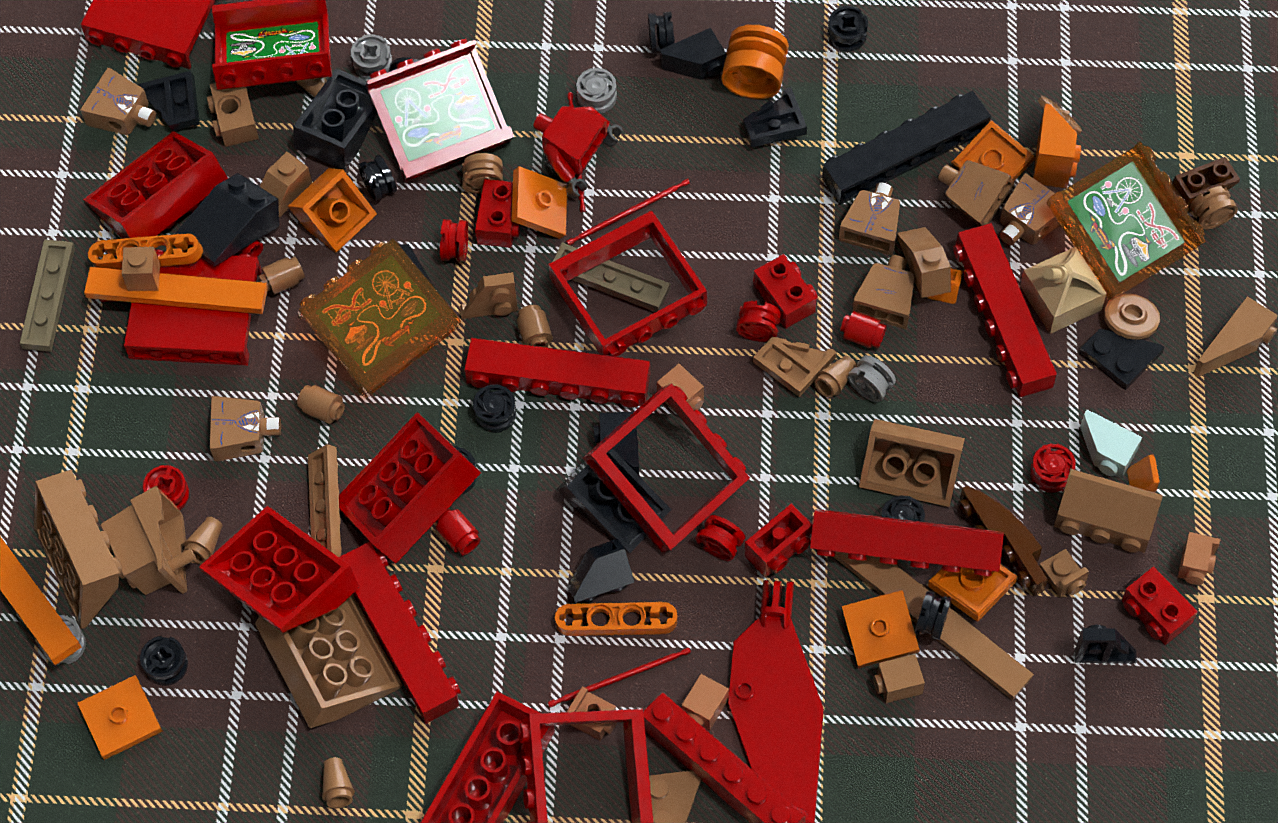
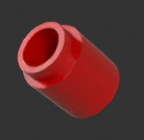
[840,311,887,348]
[436,509,481,555]

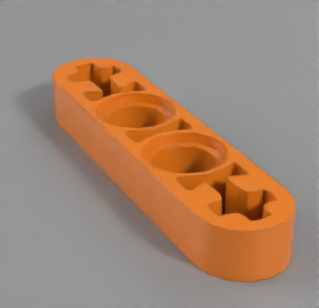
[88,233,203,270]
[555,602,678,636]

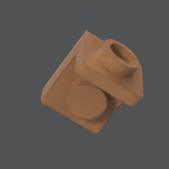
[1039,549,1089,598]

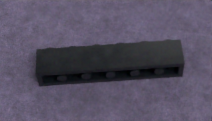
[822,91,991,205]

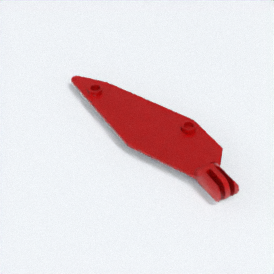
[728,580,824,823]

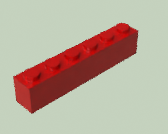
[953,223,1057,398]
[465,338,651,408]
[810,509,1004,576]
[339,542,461,724]
[643,692,806,823]

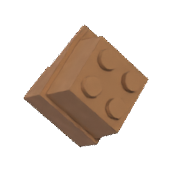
[101,486,196,595]

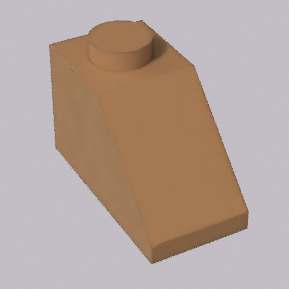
[260,152,312,218]

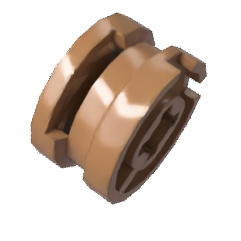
[462,153,503,194]
[1190,186,1238,230]

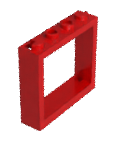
[549,210,707,357]
[583,383,750,552]
[518,709,654,823]

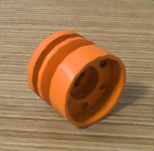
[721,25,789,99]

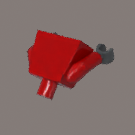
[533,106,622,198]

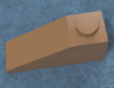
[897,227,951,298]
[1193,296,1278,377]

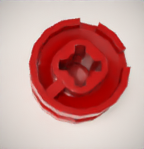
[440,219,469,262]
[736,301,781,342]
[1030,444,1076,493]
[143,465,190,510]
[696,515,746,561]

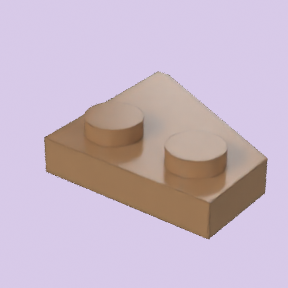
[460,272,518,319]
[753,336,837,397]
[649,770,702,823]

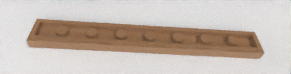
[834,552,1034,701]

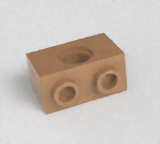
[207,83,259,147]

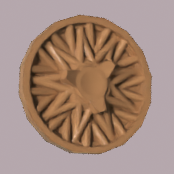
[1038,96,1082,135]
[1104,293,1160,340]

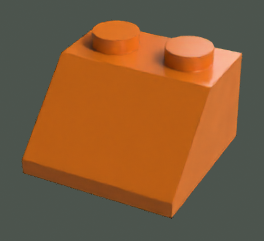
[1033,104,1081,188]
[288,168,377,252]

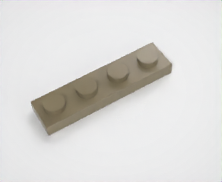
[20,240,75,352]
[552,243,671,312]

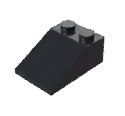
[293,68,377,171]
[175,173,280,267]
[557,448,672,553]

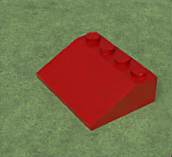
[83,131,228,239]
[339,412,481,564]
[199,506,359,633]

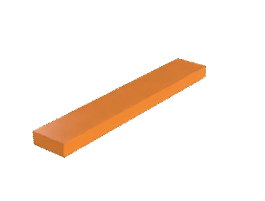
[84,267,268,314]
[0,536,82,665]

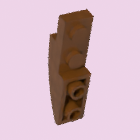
[1152,157,1240,221]
[958,485,1048,597]

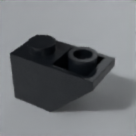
[567,538,634,603]

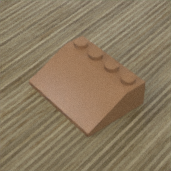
[34,470,122,629]
[255,594,403,728]

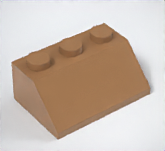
[859,419,965,507]
[1054,469,1163,553]

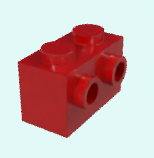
[475,179,520,248]
[753,254,818,329]
[745,503,813,578]
[1122,566,1198,646]

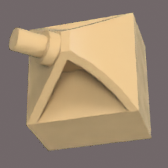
[1020,247,1107,334]

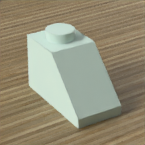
[1080,410,1142,479]

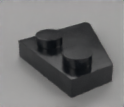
[138,71,200,131]
[743,87,807,148]
[1074,624,1137,664]

